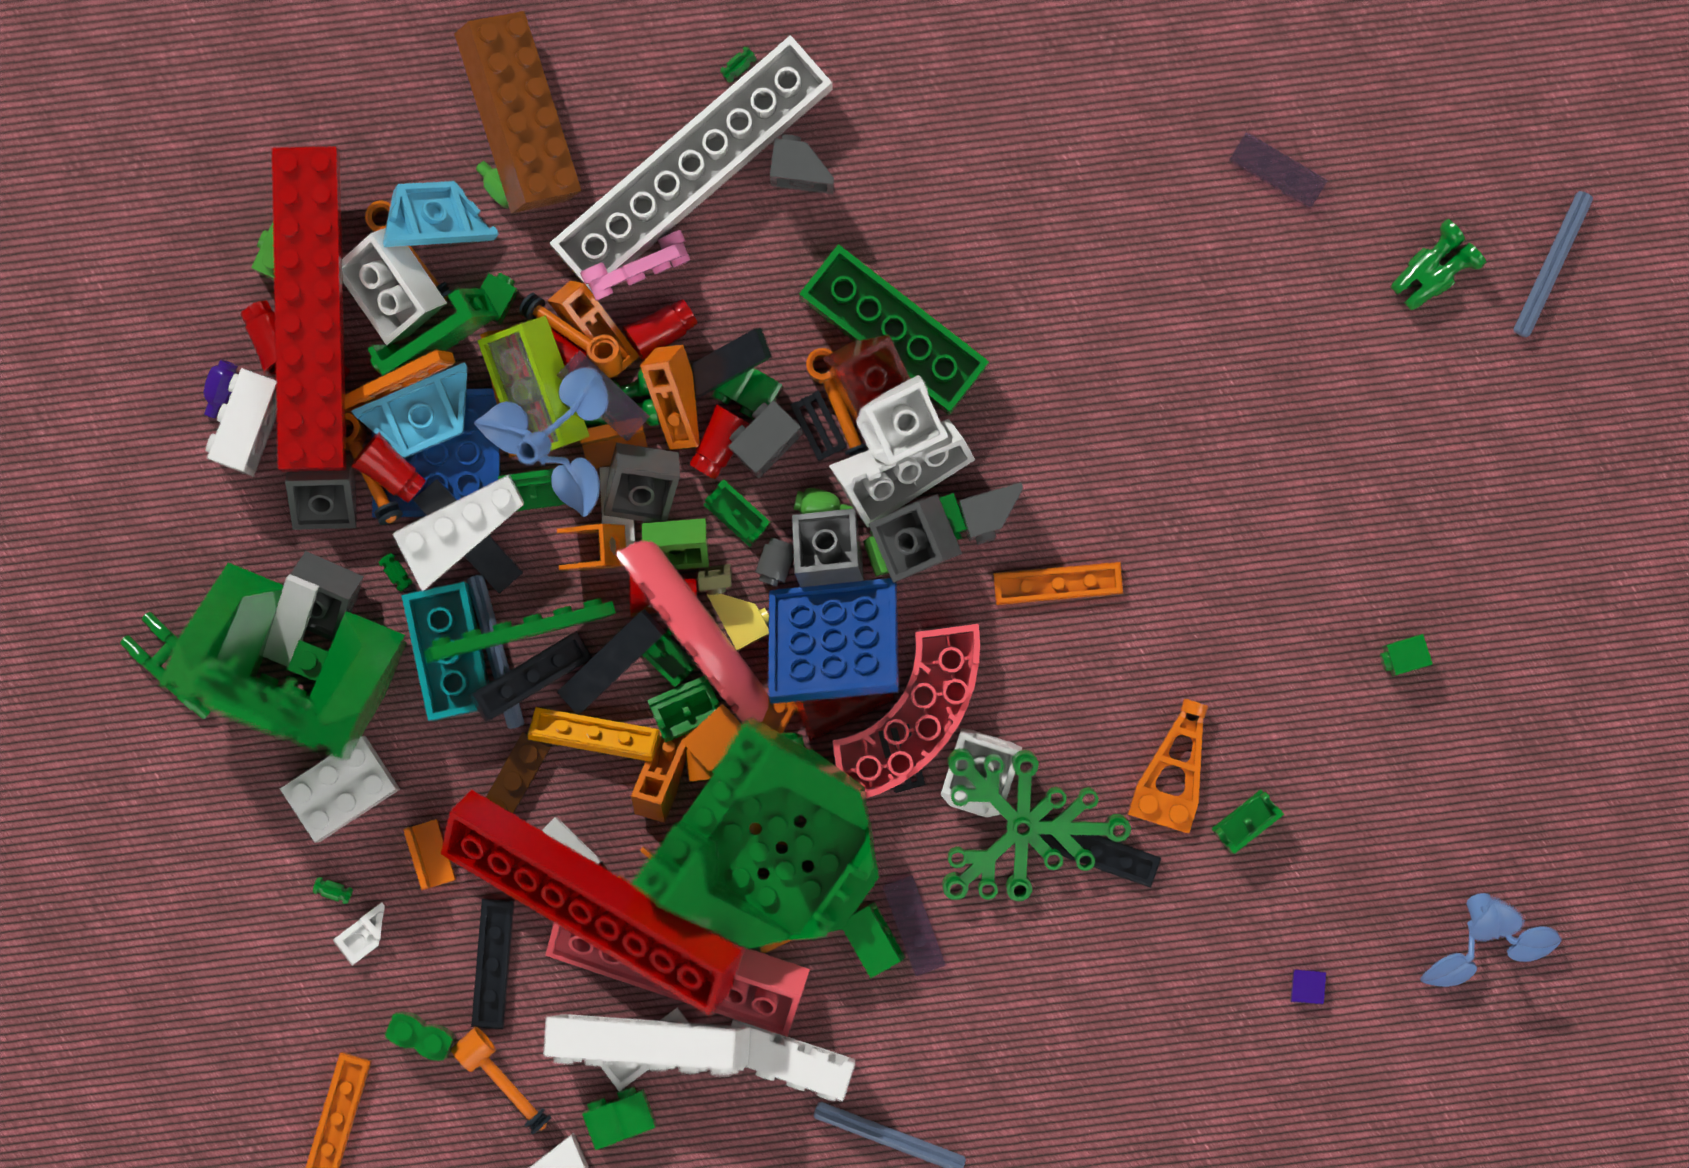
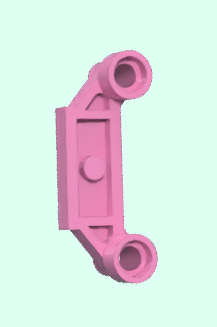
[580,230,691,301]

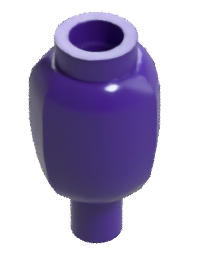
[204,359,238,418]

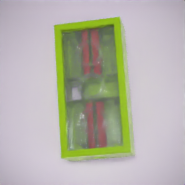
[477,316,590,451]

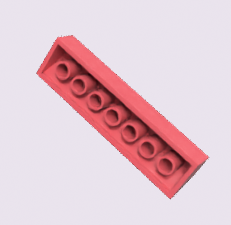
[545,922,810,1037]

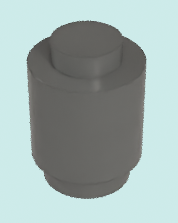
[755,537,794,587]

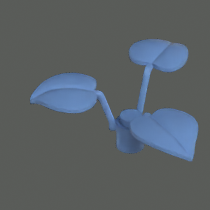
[474,367,608,517]
[1420,893,1562,987]

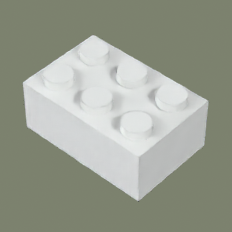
[342,228,447,346]
[206,368,277,477]
[280,736,400,842]

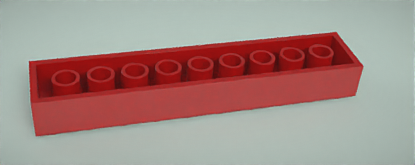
[272,146,347,472]
[441,789,743,1016]

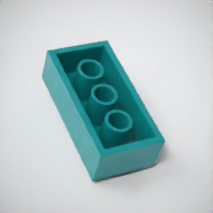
[401,582,489,722]

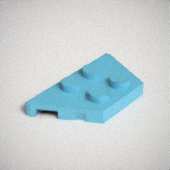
[383,181,499,247]
[351,362,468,458]

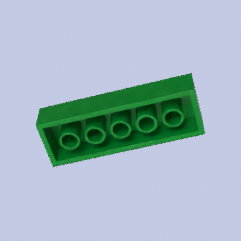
[799,244,989,415]

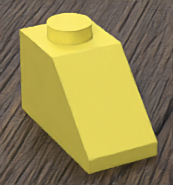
[707,594,769,651]

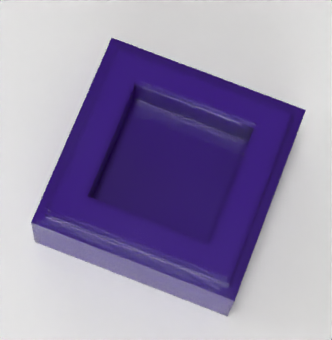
[1290,969,1326,1005]

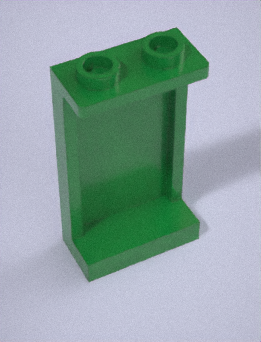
[368,289,499,376]

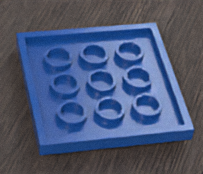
[372,389,500,518]
[768,578,899,704]

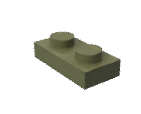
[698,564,732,595]

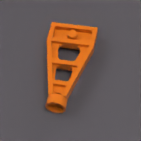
[1127,699,1208,834]

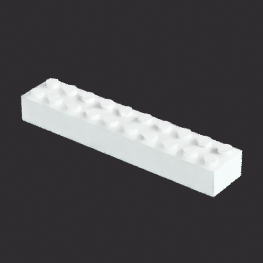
[550,35,833,294]

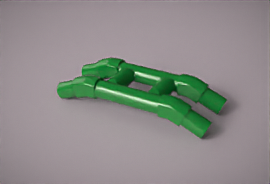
[120,612,211,719]

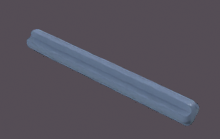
[1514,191,1593,337]
[467,575,524,729]
[814,1102,966,1168]

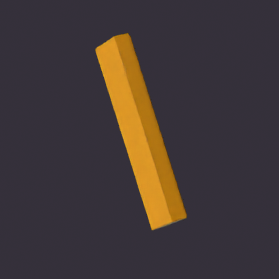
[527,707,660,762]

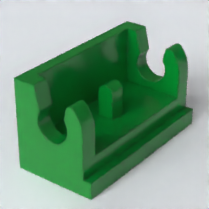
[498,469,566,512]
[703,479,771,547]
[642,633,698,688]
[647,675,719,743]
[1211,789,1284,854]
[843,902,906,978]

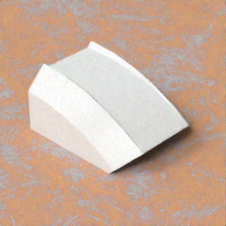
[856,375,948,465]
[941,728,1022,818]

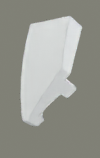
[333,902,385,966]

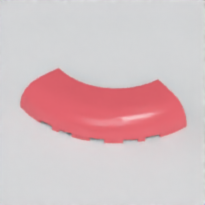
[616,541,768,724]
[833,624,980,798]

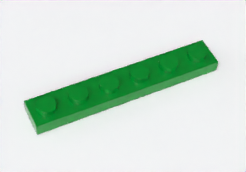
[424,598,616,663]

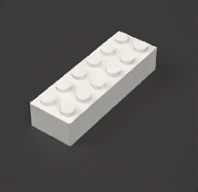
[544,1014,750,1076]

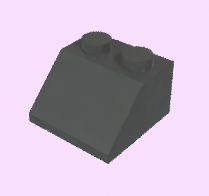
[770,135,834,194]
[729,400,803,479]
[603,443,680,523]
[285,455,357,530]
[958,482,1023,545]
[869,495,962,583]
[792,508,864,587]
[291,551,364,641]

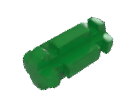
[720,47,756,83]
[379,553,413,592]
[313,877,353,904]

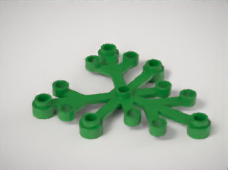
[942,748,1131,901]

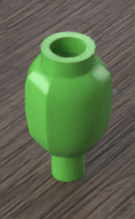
[476,161,509,208]
[794,488,853,514]

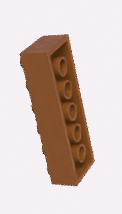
[454,11,582,214]

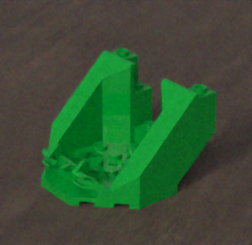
[159,563,407,760]
[632,718,880,949]

